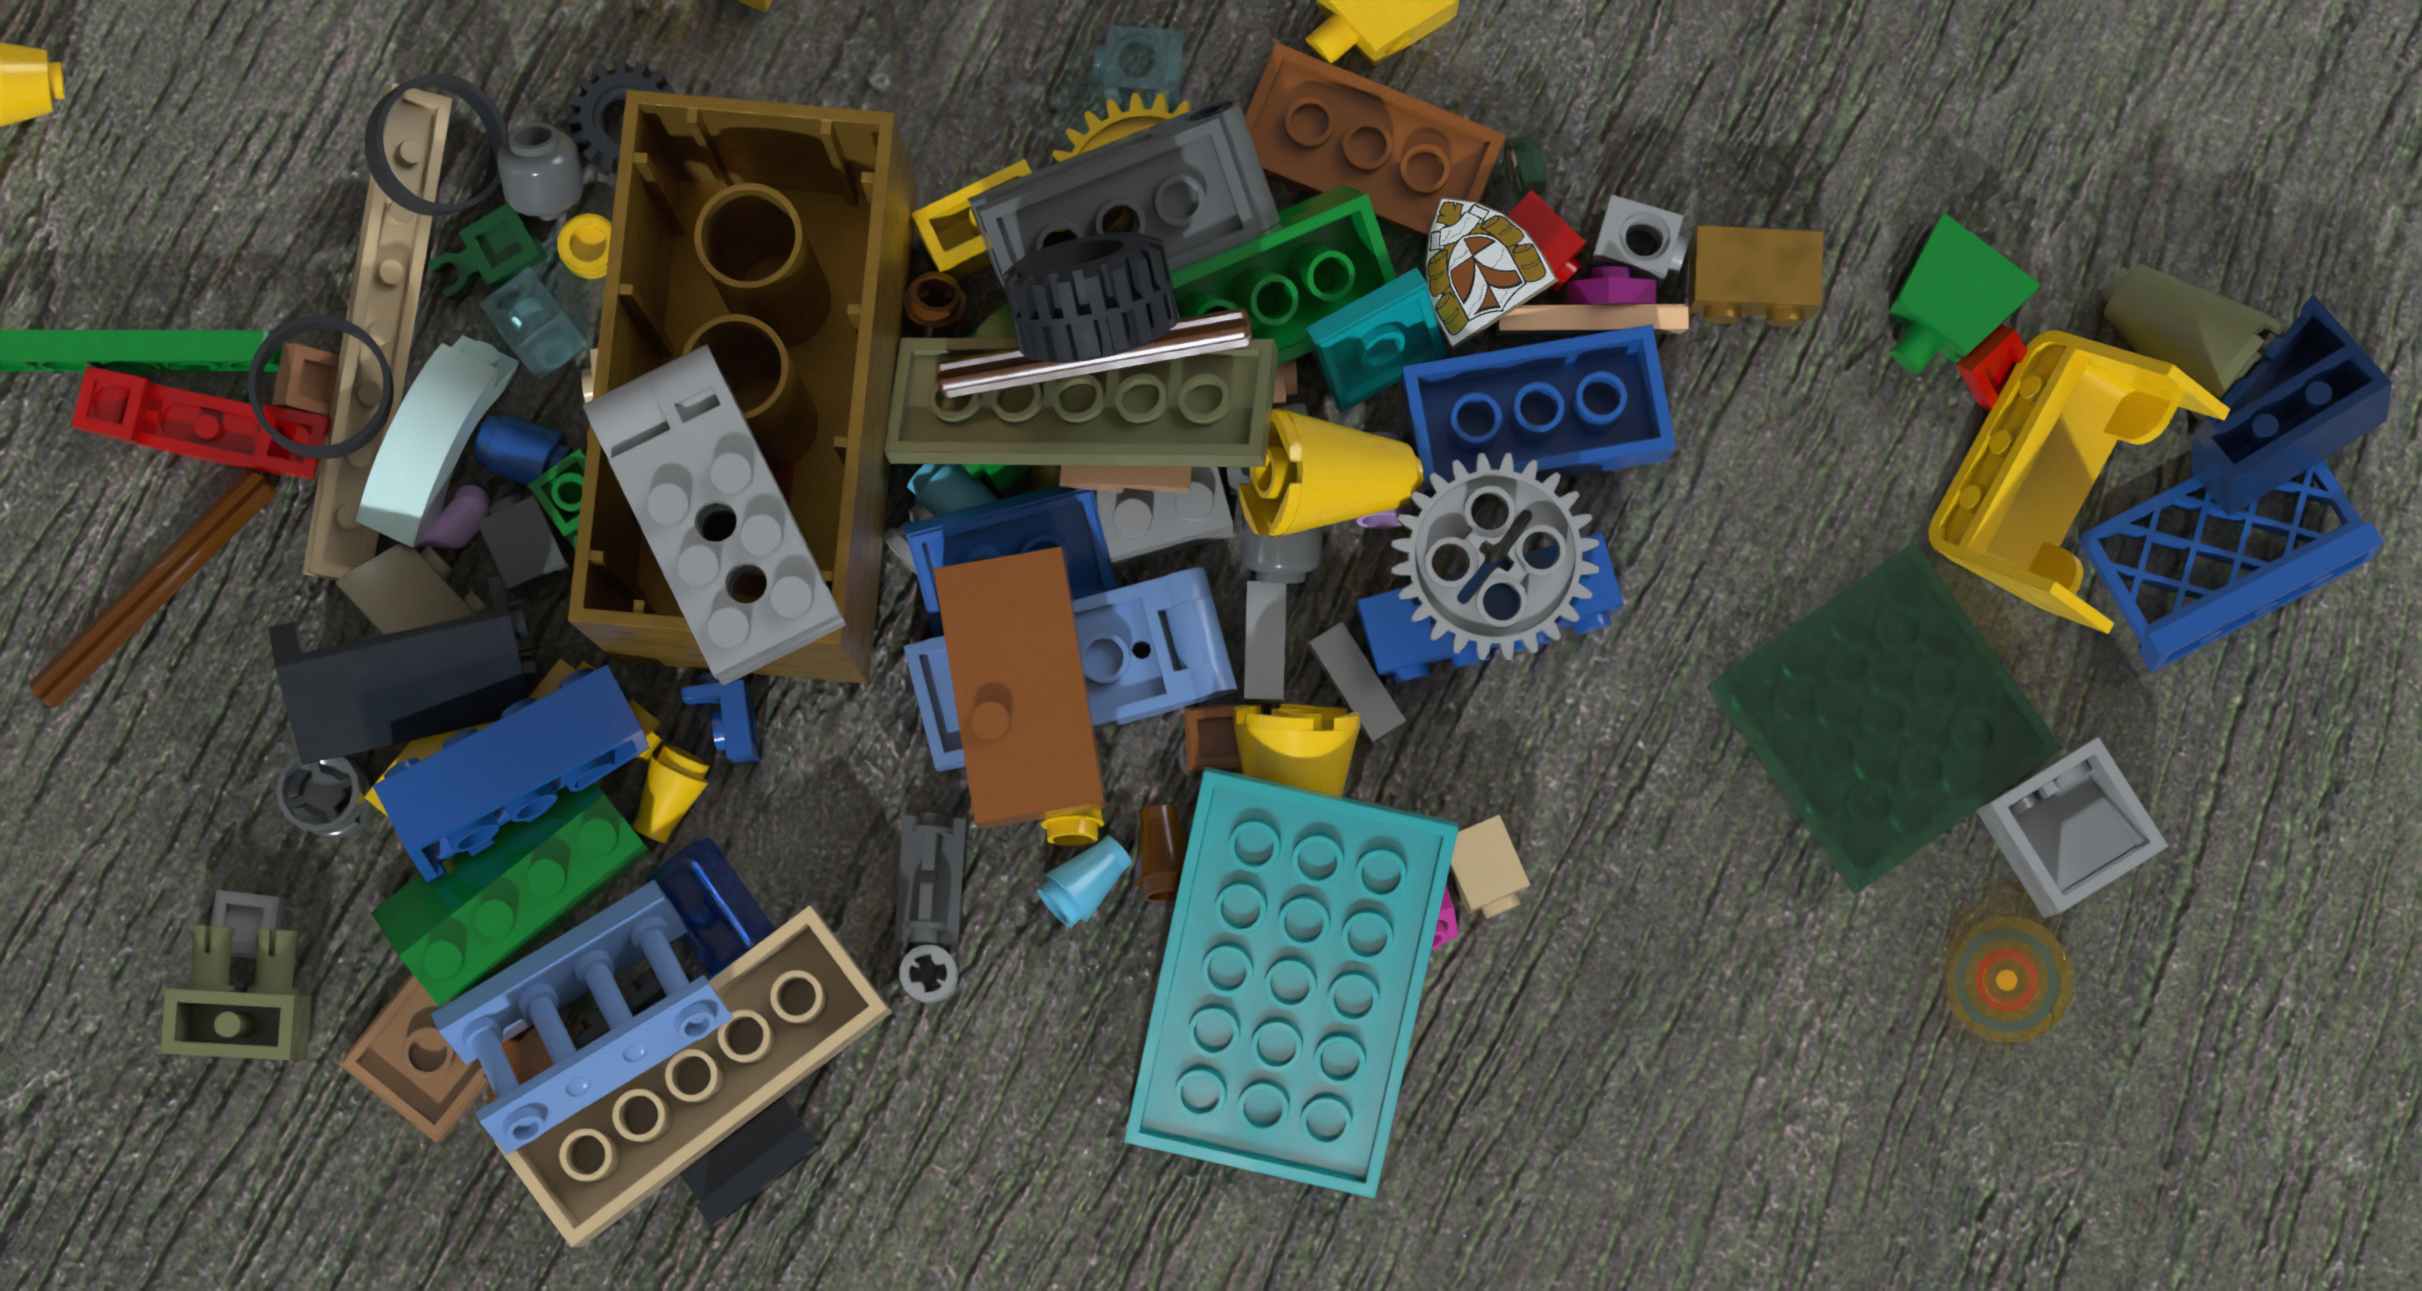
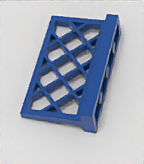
[2078,460,2384,674]

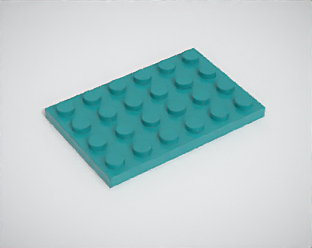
[1124,767,1459,1199]

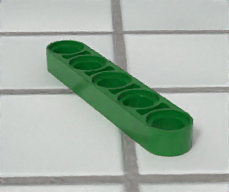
[0,329,285,372]

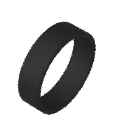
[365,74,509,216]
[248,315,394,459]

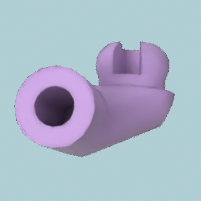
[414,485,490,549]

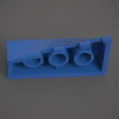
[373,665,650,885]

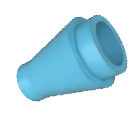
[1037,835,1132,928]

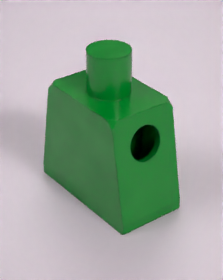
[1888,213,2041,374]

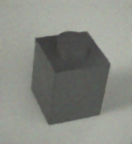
[477,494,574,599]

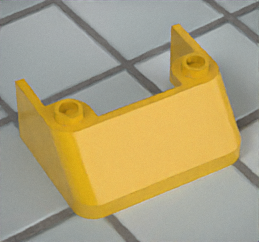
[1928,330,2231,634]

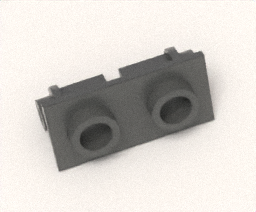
[894,813,967,945]

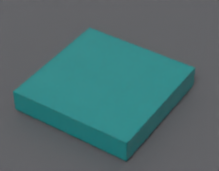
[1305,268,1448,413]

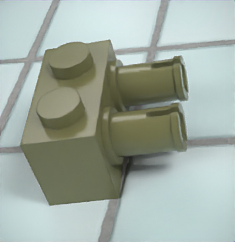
[160,925,312,1060]

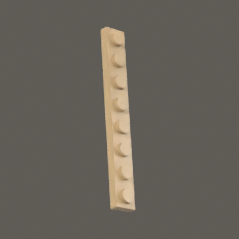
[302,83,452,581]

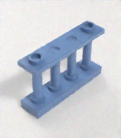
[431,880,733,1155]

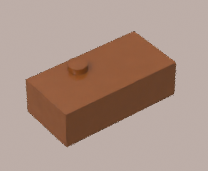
[933,547,1107,830]

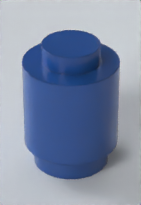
[474,414,574,486]

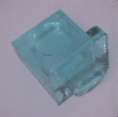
[479,266,587,380]

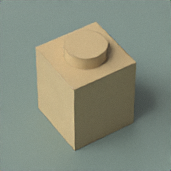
[1449,814,1530,919]

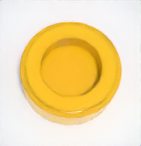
[557,213,612,279]

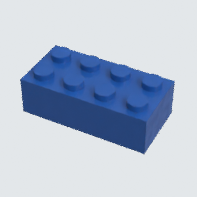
[1399,324,1676,498]

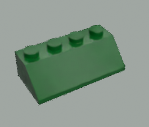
[1170,185,1396,366]
[371,782,652,1007]

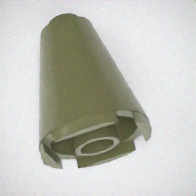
[2101,264,2286,423]

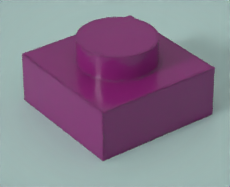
[1567,266,1656,305]

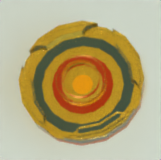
[1943,916,2073,1043]

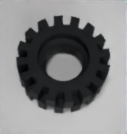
[567,60,676,177]

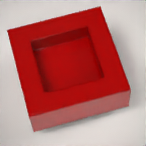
[1956,324,2027,413]

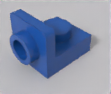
[681,673,761,764]

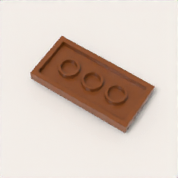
[1245,42,1506,241]

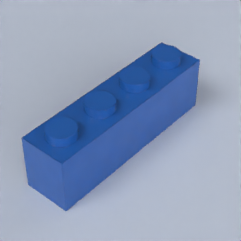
[1356,532,1624,686]

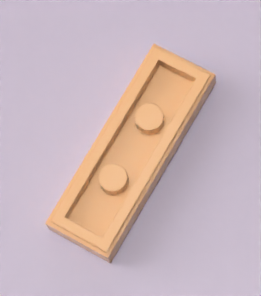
[1495,304,1689,336]

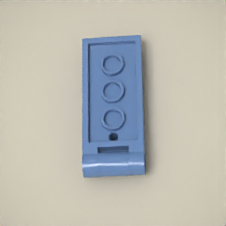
[903,567,1238,773]

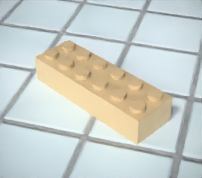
[494,905,892,1248]

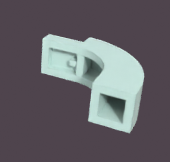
[356,335,519,548]

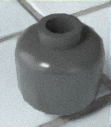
[496,123,584,221]
[1241,512,1323,584]

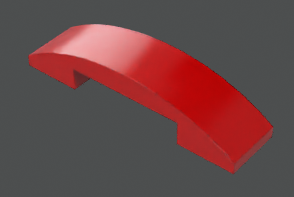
[71,366,331,480]

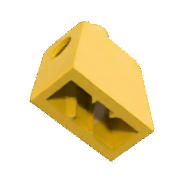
[1305,0,1460,66]

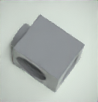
[1588,195,1689,288]

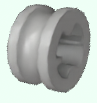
[900,945,958,1003]

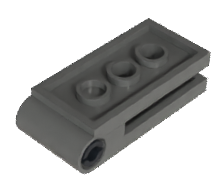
[967,98,1280,316]

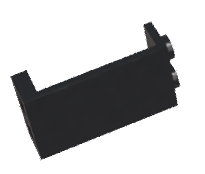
[268,576,539,765]
[573,962,821,1226]

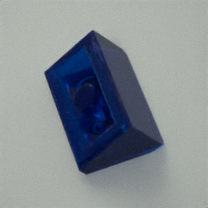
[645,837,776,977]

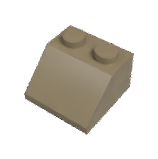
[335,543,492,635]

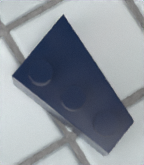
[2191,294,2392,517]

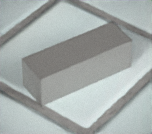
[1244,581,1287,704]
[1308,622,1406,746]

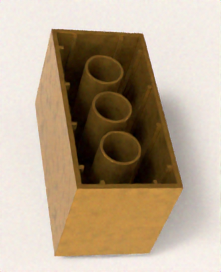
[568,90,918,684]

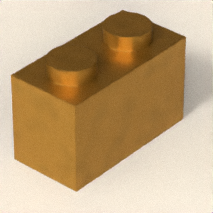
[1688,225,1823,327]

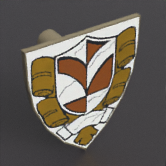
[1425,197,1559,349]

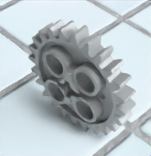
[1390,453,1599,660]

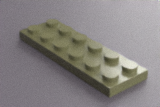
[884,338,1278,467]

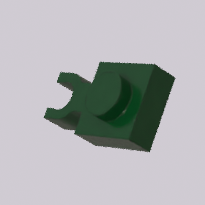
[427,202,548,301]

